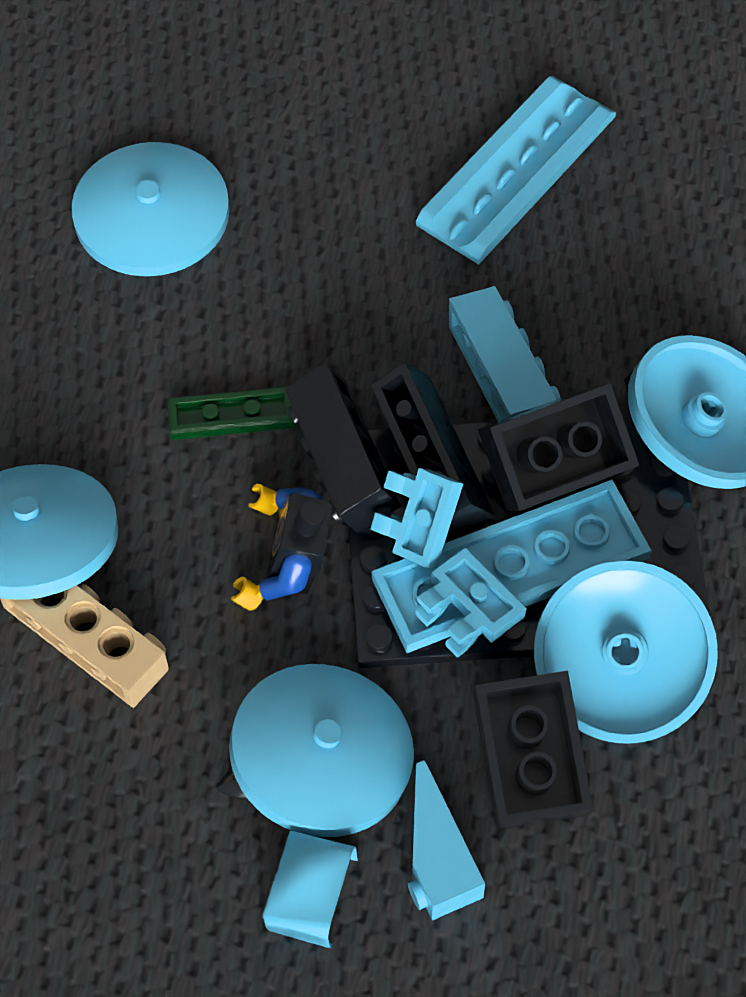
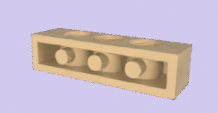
[0,583,169,708]

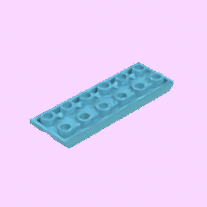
[416,76,616,265]

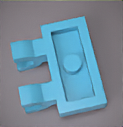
[370,468,463,568]
[415,548,527,658]

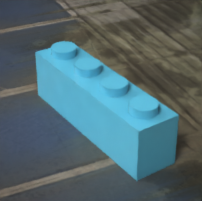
[449,286,560,421]

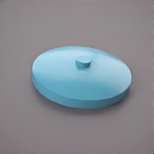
[72,142,229,276]
[628,335,746,489]
[0,464,119,599]
[534,561,718,743]
[229,664,414,837]

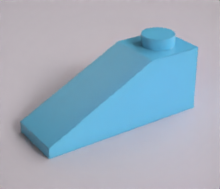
[408,760,485,920]

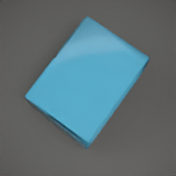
[262,831,358,948]

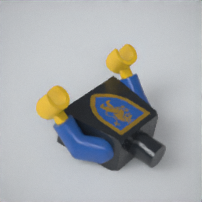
[231,484,332,611]

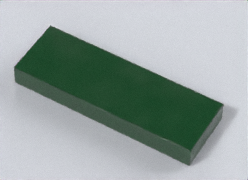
[168,386,296,440]

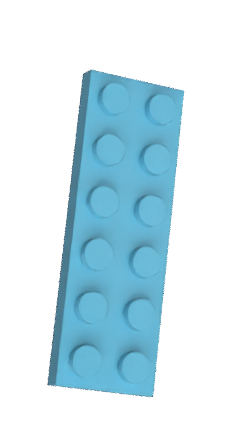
[372,480,652,653]

